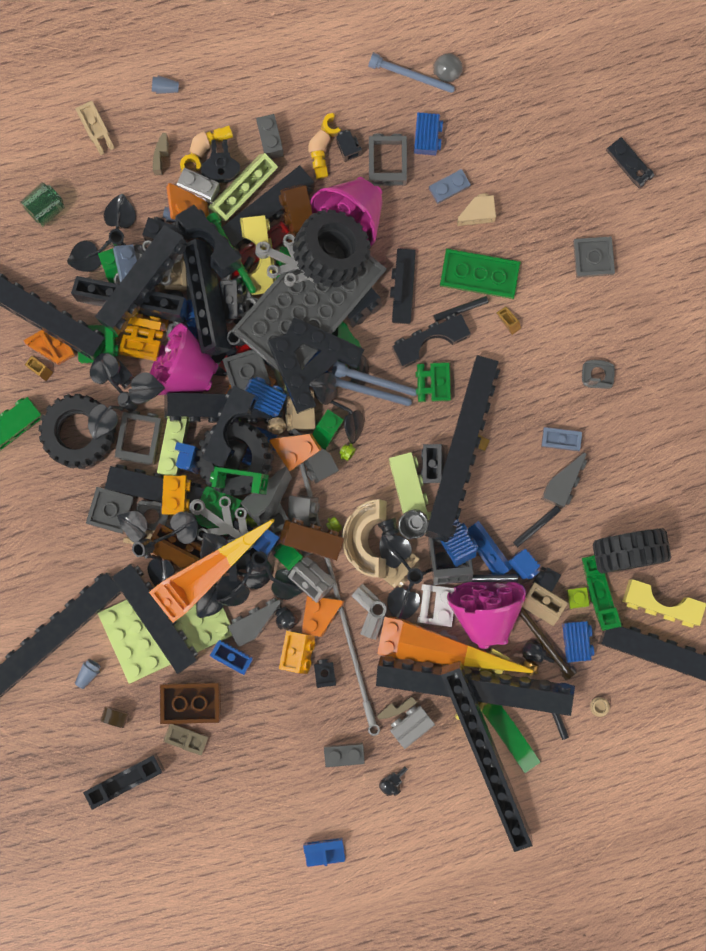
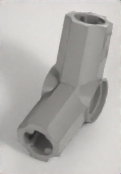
[352,584,387,640]

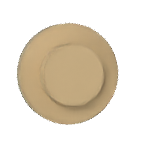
[267,418,287,434]
[590,697,610,717]

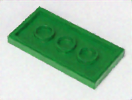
[440,248,520,300]

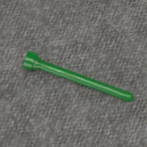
[206,212,257,294]

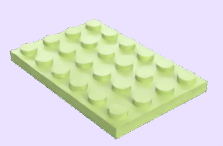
[98,586,232,684]

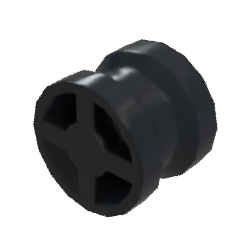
[378,518,400,536]

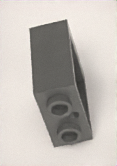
[369,134,407,186]
[114,411,163,466]
[428,534,473,585]

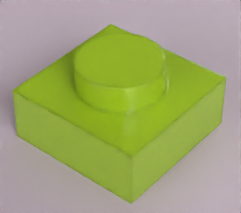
[567,587,589,609]

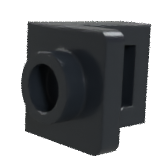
[226,551,251,581]

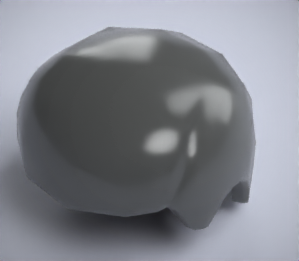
[433,53,463,82]
[398,509,429,540]

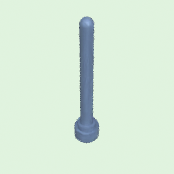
[368,52,455,93]
[332,361,417,396]
[335,376,412,406]

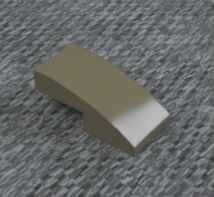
[153,133,169,176]
[377,696,417,719]
[163,724,208,756]

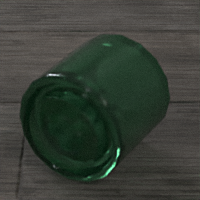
[20,182,65,228]

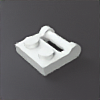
[417,584,454,627]

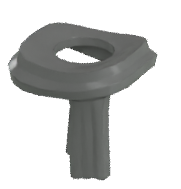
[582,360,615,389]
[136,500,168,531]

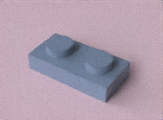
[429,169,471,204]
[113,244,137,283]
[541,427,582,452]

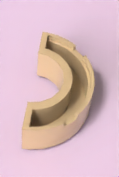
[342,499,387,578]

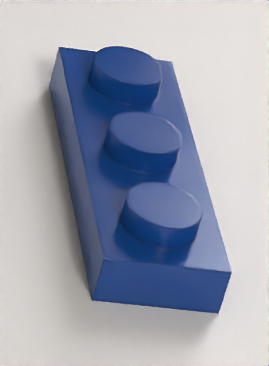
[468,521,513,574]

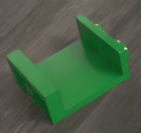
[210,467,269,495]

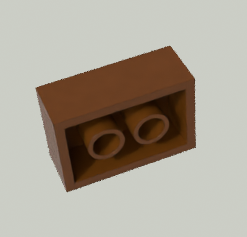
[160,682,221,724]

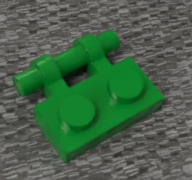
[415,363,451,403]

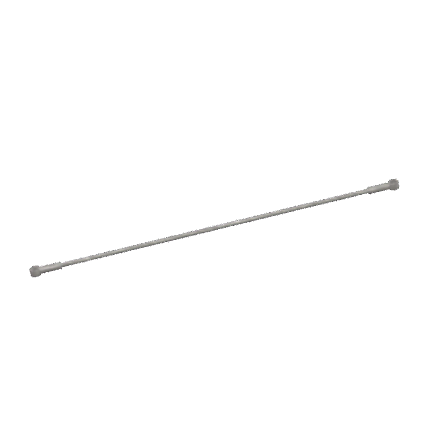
[271,366,380,736]

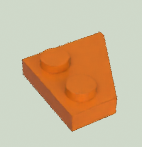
[166,183,209,219]
[23,330,75,365]
[269,434,322,471]
[302,596,344,637]

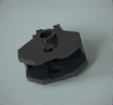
[201,140,240,183]

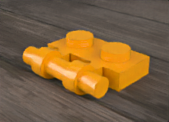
[119,325,164,361]

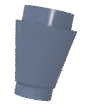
[151,75,179,94]
[75,659,101,689]

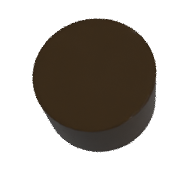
[100,706,129,728]

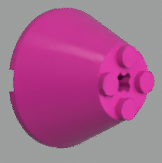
[310,177,383,246]
[150,323,218,395]
[447,582,526,649]

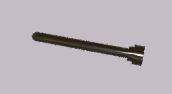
[519,607,578,681]

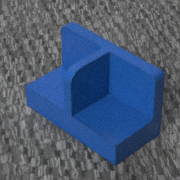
[175,442,200,474]
[253,529,280,558]
[303,838,345,867]

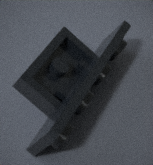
[390,248,416,324]

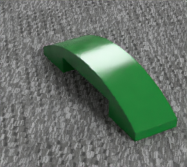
[582,555,621,631]
[482,703,540,773]

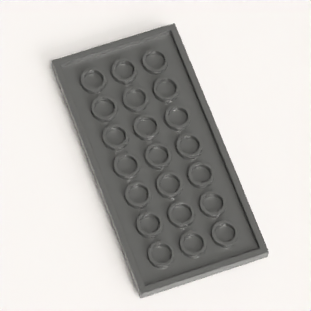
[231,239,386,372]

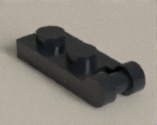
[606,137,655,189]

